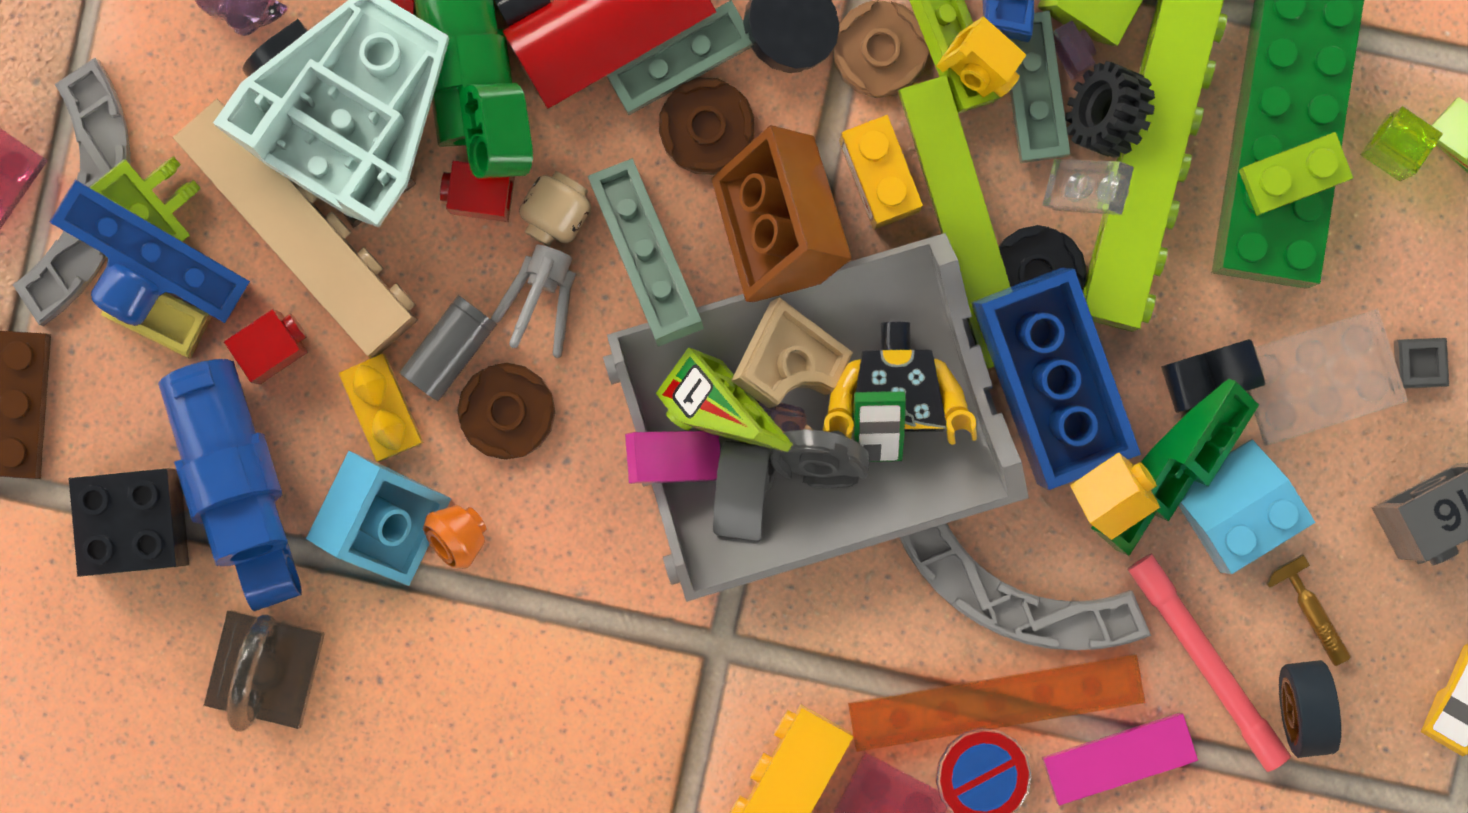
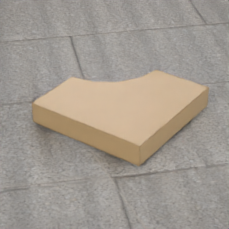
[731,297,853,408]

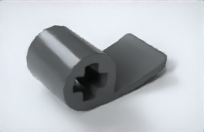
[713,441,776,541]

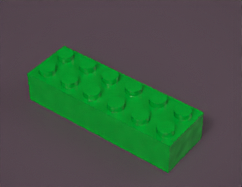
[1211,0,1364,289]

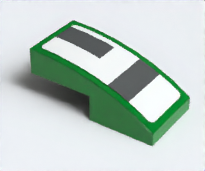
[853,391,905,462]

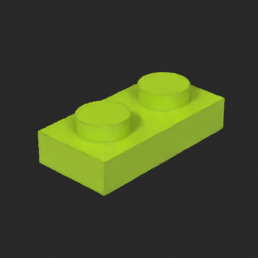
[1239,132,1353,216]

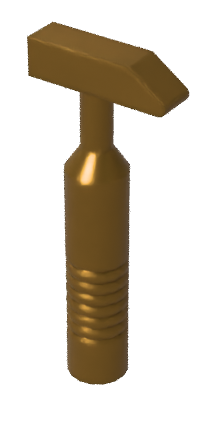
[1267,554,1352,666]

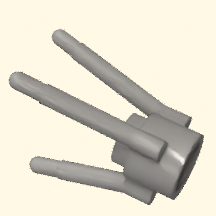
[491,244,576,358]

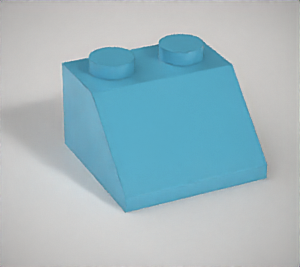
[1179,439,1316,574]
[306,451,451,586]

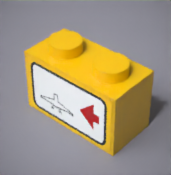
[839,114,923,230]

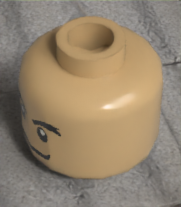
[519,171,591,247]

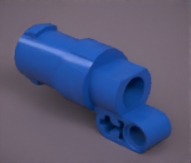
[158,359,302,611]

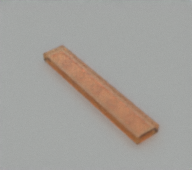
[847,654,1145,752]

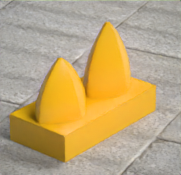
[338,354,424,462]

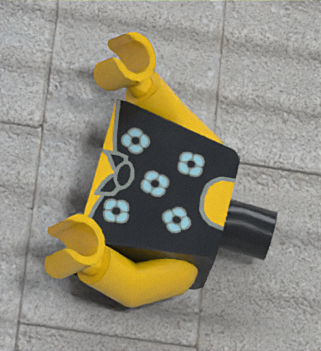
[823,322,977,445]

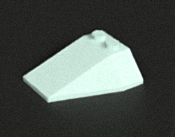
[213,0,449,227]

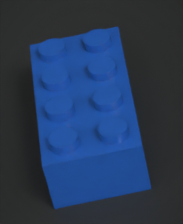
[971,268,1141,490]

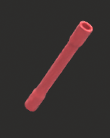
[1128,553,1291,772]

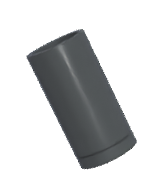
[399,295,497,401]

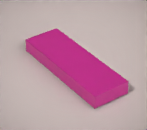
[1042,713,1198,806]

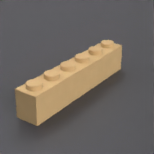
[173,99,418,358]

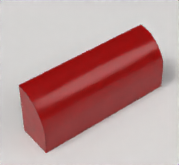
[502,0,716,109]

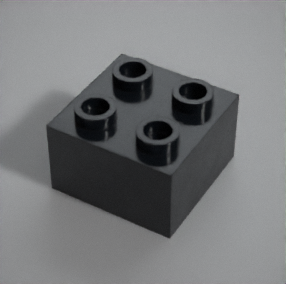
[69,468,189,577]

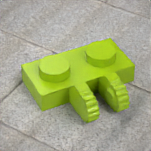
[90,156,200,242]

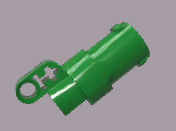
[415,0,533,178]

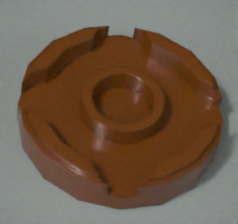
[659,78,754,175]
[457,362,555,460]

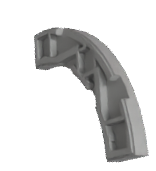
[13,58,131,326]
[899,523,1151,650]

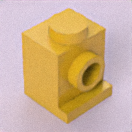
[936,16,1026,98]

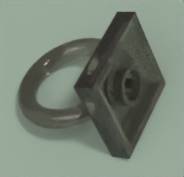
[203,610,325,732]

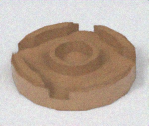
[833,0,929,98]

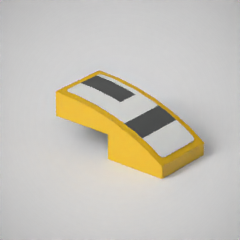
[1421,644,1468,757]

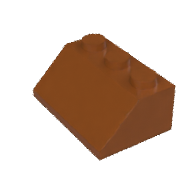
[711,125,852,302]

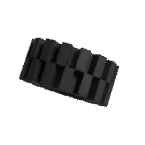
[1065,61,1155,158]

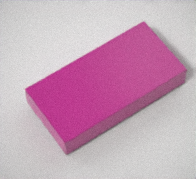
[625,431,720,484]

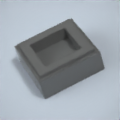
[1394,338,1449,389]

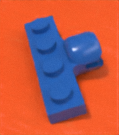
[49,179,250,326]

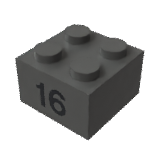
[1372,463,1468,565]

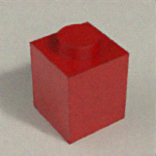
[440,160,515,222]
[224,309,308,385]

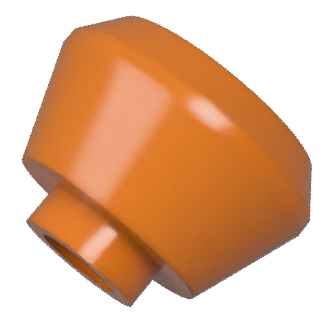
[423,505,487,569]

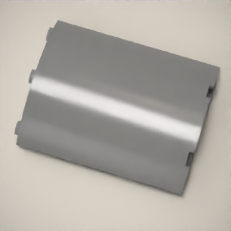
[603,233,1029,602]

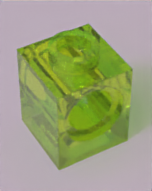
[1360,106,1443,182]

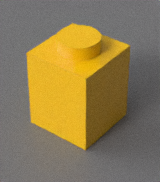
[1070,452,1160,540]

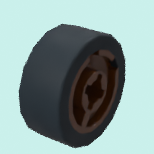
[1279,660,1342,758]

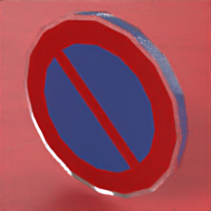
[935,728,1032,813]

